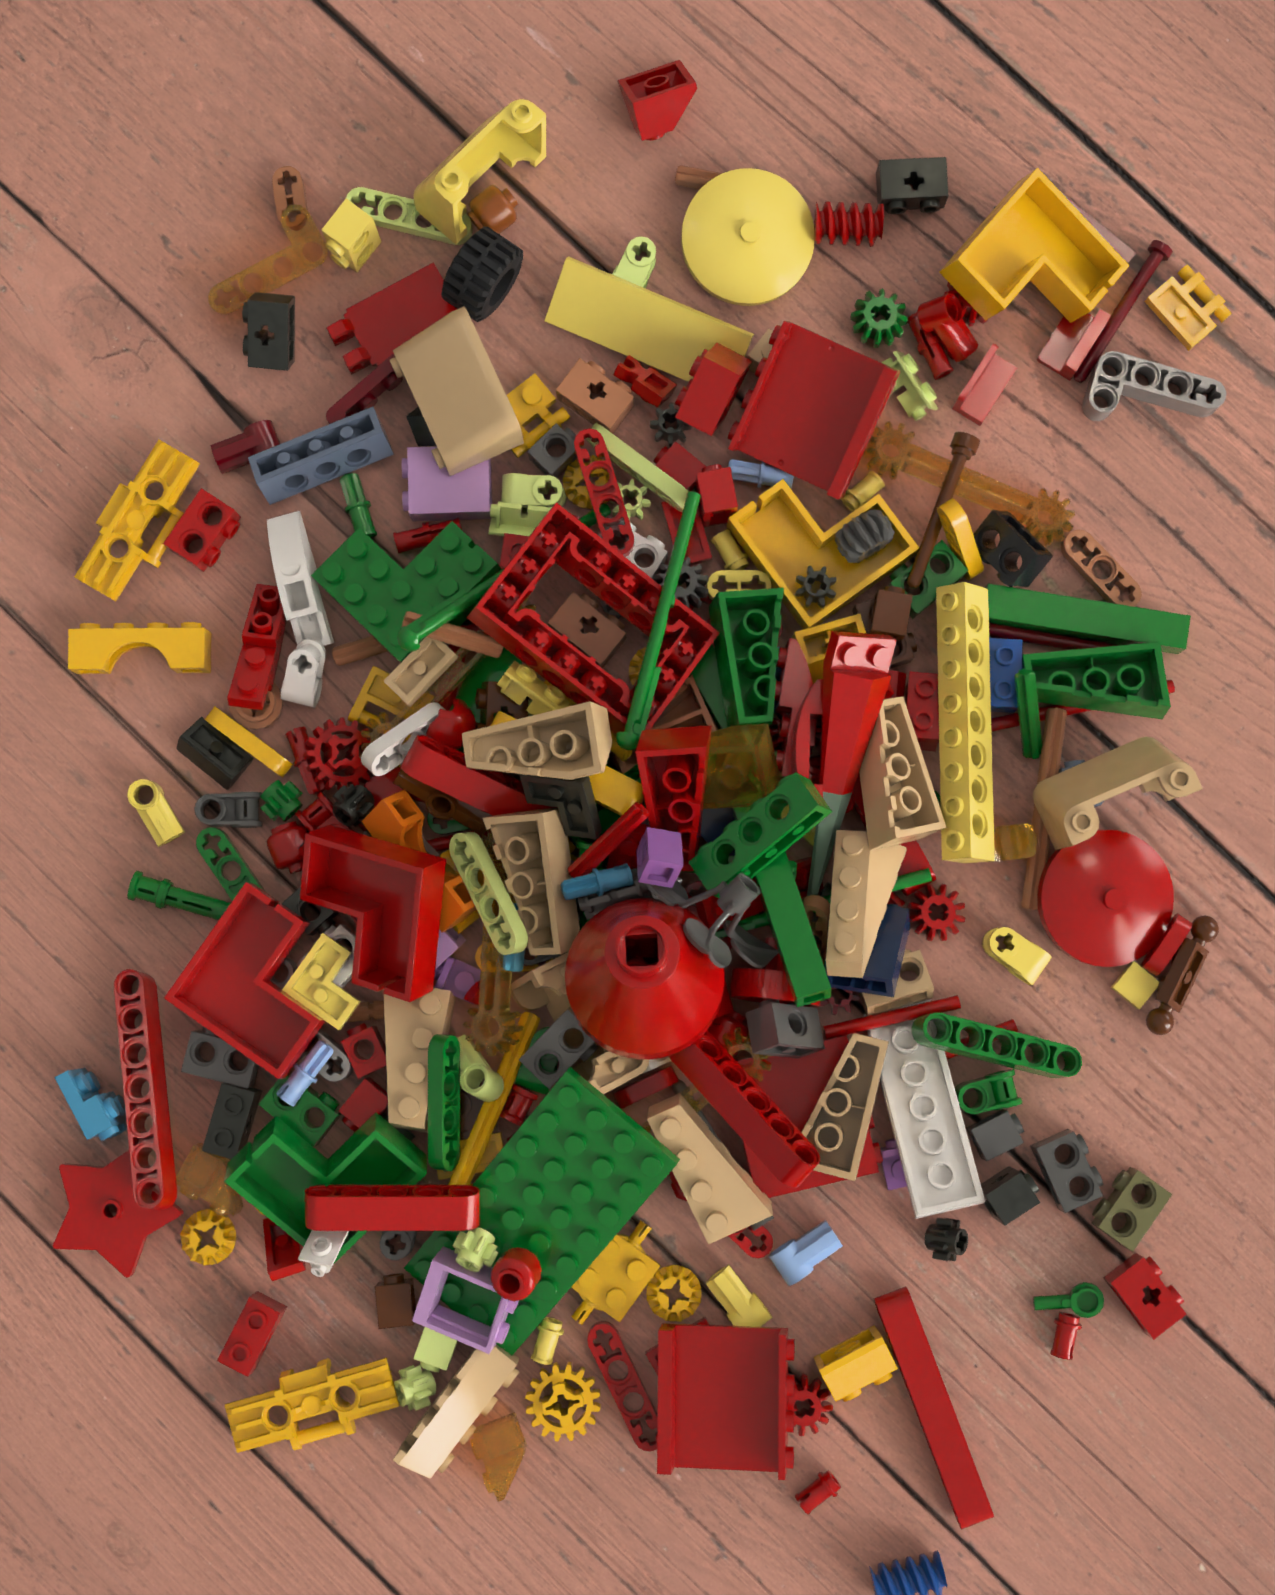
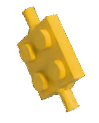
[571,1220,661,1325]

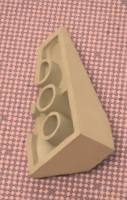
[462,701,612,780]

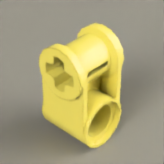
[982,927,1052,986]

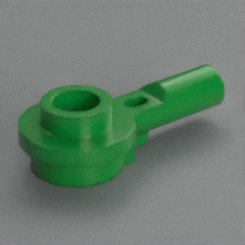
[1033,1282,1104,1318]

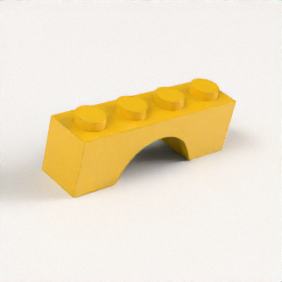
[68,622,212,674]

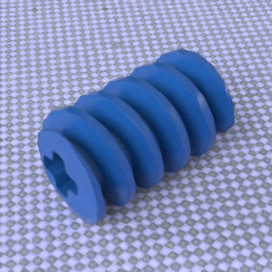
[869,1550,947,1595]

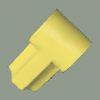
[127,779,185,847]
[706,1264,773,1327]

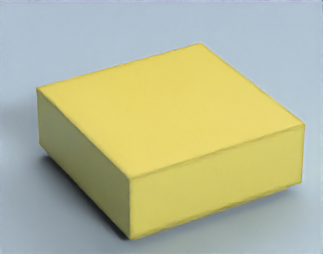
[1110,961,1159,1009]

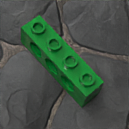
[689,772,832,898]

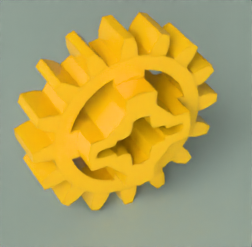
[525,1362,601,1442]

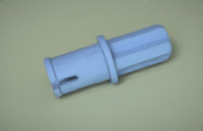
[728,459,794,488]
[276,1040,333,1107]

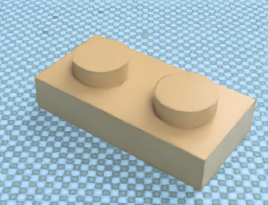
[384,637,458,707]

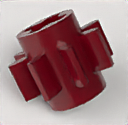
[820,987,860,1015]

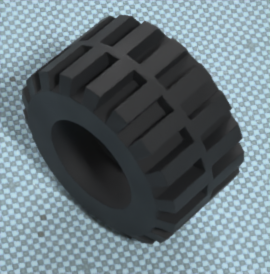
[441,227,523,322]

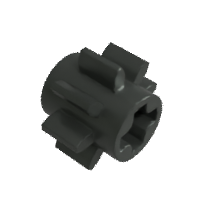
[650,403,692,448]
[795,566,837,608]
[333,784,375,827]
[925,1218,968,1261]

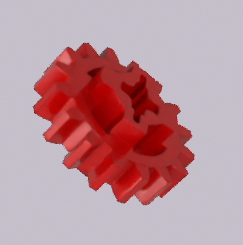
[303,717,376,790]

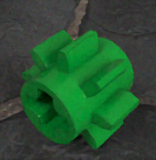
[260,780,303,822]

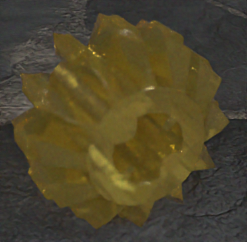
[987,823,1037,862]

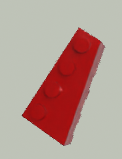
[635,725,712,872]

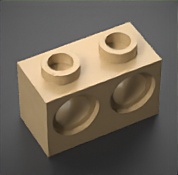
[858,950,934,1016]

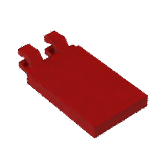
[326,262,457,375]

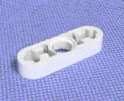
[361,702,446,776]

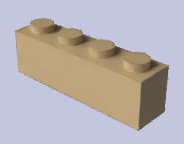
[483,808,580,955]
[826,830,907,978]
[393,1344,519,1478]

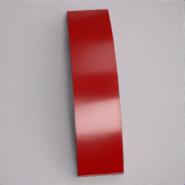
[791,679,823,797]

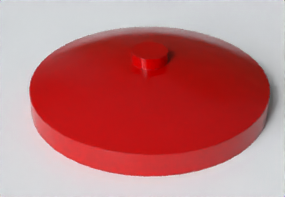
[1037,829,1174,967]

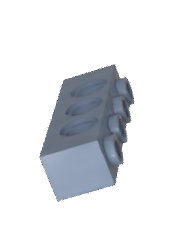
[248,407,394,505]

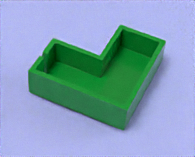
[311,521,502,663]
[224,1112,427,1263]

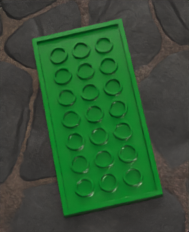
[404,1067,680,1356]

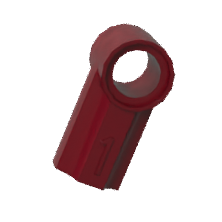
[210,420,280,474]

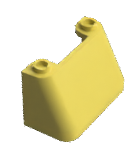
[413,99,546,244]

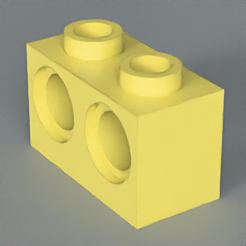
[321,198,381,273]

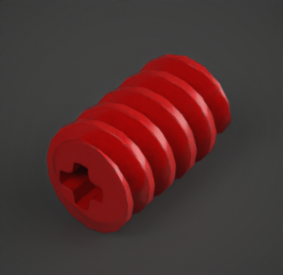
[814,201,884,247]

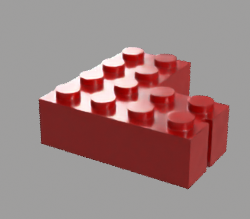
[300,825,446,1002]
[164,882,325,1079]

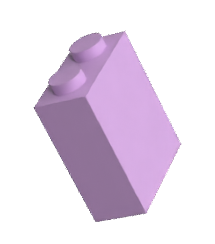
[402,447,492,521]

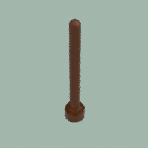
[907,432,980,589]

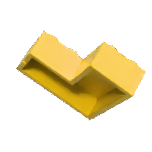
[939,167,1129,323]
[727,479,919,629]

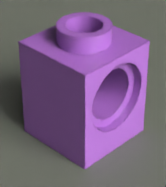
[636,827,683,888]

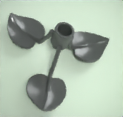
[646,873,778,969]

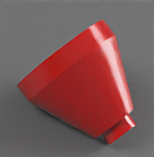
[565,898,724,1060]

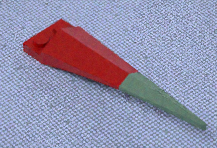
[807,631,897,896]

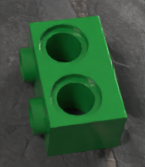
[889,540,969,619]
[258,1071,342,1147]

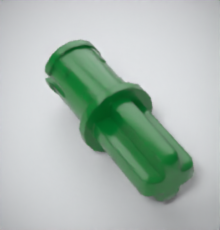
[340,473,377,538]

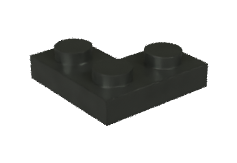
[520,774,602,839]

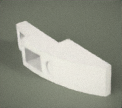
[267,511,334,646]

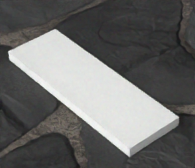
[863,999,985,1219]

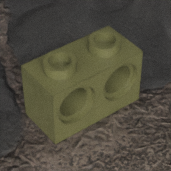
[1091,1167,1173,1252]

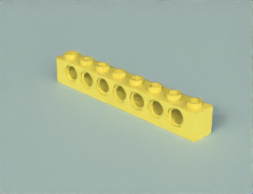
[936,582,995,863]

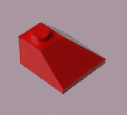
[618,60,697,141]

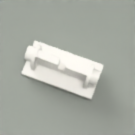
[298,1230,349,1277]

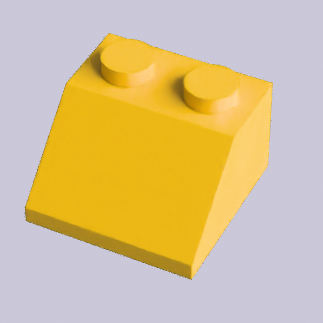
[813,1325,898,1402]

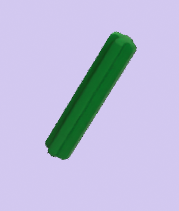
[1014,668,1042,759]

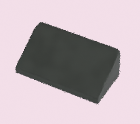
[176,717,254,790]

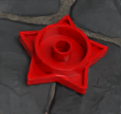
[53,1150,184,1278]

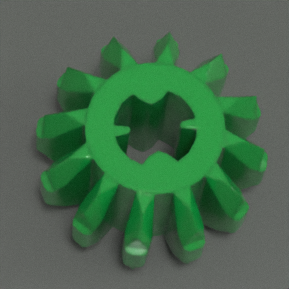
[850,288,908,348]

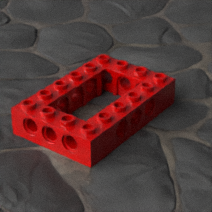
[466,502,720,735]

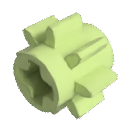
[610,479,651,521]
[452,1227,498,1272]
[394,1365,436,1411]

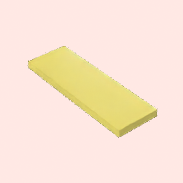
[545,256,754,382]

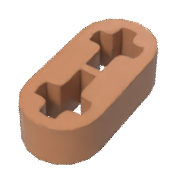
[272,166,309,232]

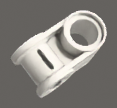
[280,638,326,708]

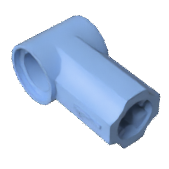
[769,1220,843,1286]

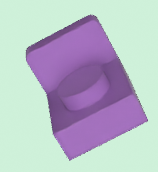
[434,956,488,1004]
[880,1138,907,1190]

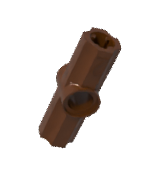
[393,769,492,836]

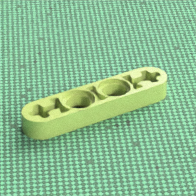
[346,187,473,245]
[586,423,689,512]
[449,832,528,955]

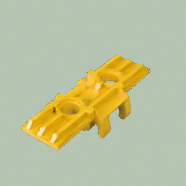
[74,439,200,602]
[224,1358,400,1453]

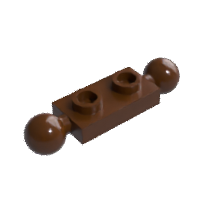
[1146,915,1219,1035]

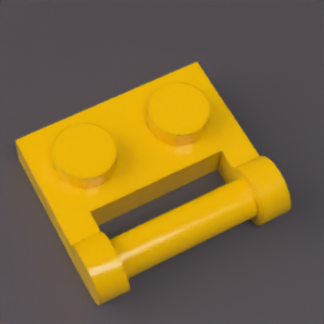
[347,665,435,745]

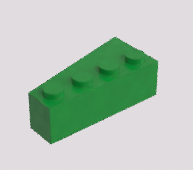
[708,588,784,737]
[1022,642,1171,720]

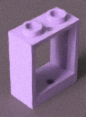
[412,1246,519,1354]

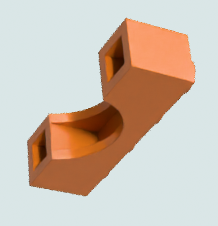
[361,789,476,933]

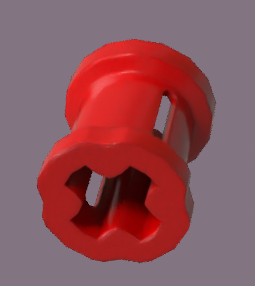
[500,1083,539,1126]

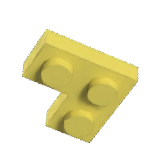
[282,933,361,1030]

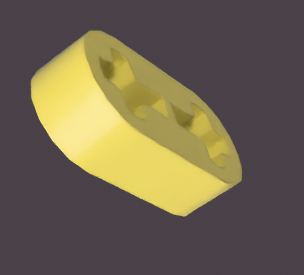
[706,570,771,600]

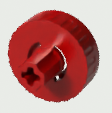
[730,937,820,1008]

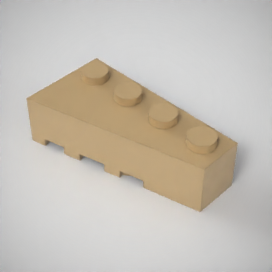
[859,696,947,850]
[383,988,456,1133]
[801,1033,889,1181]
[647,1093,773,1244]

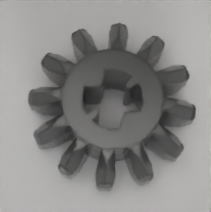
[834,509,895,563]
[652,557,709,609]

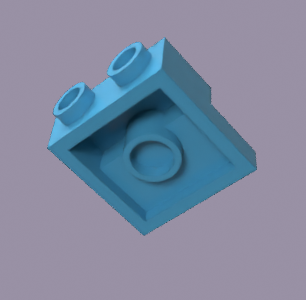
[54,1068,127,1141]

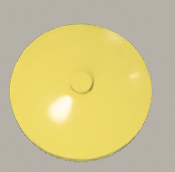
[681,168,815,306]

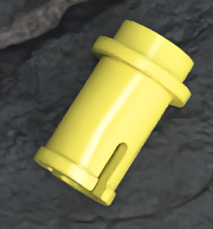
[841,471,885,512]
[711,529,749,570]
[531,1317,564,1365]

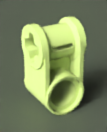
[612,236,656,289]
[501,473,567,513]

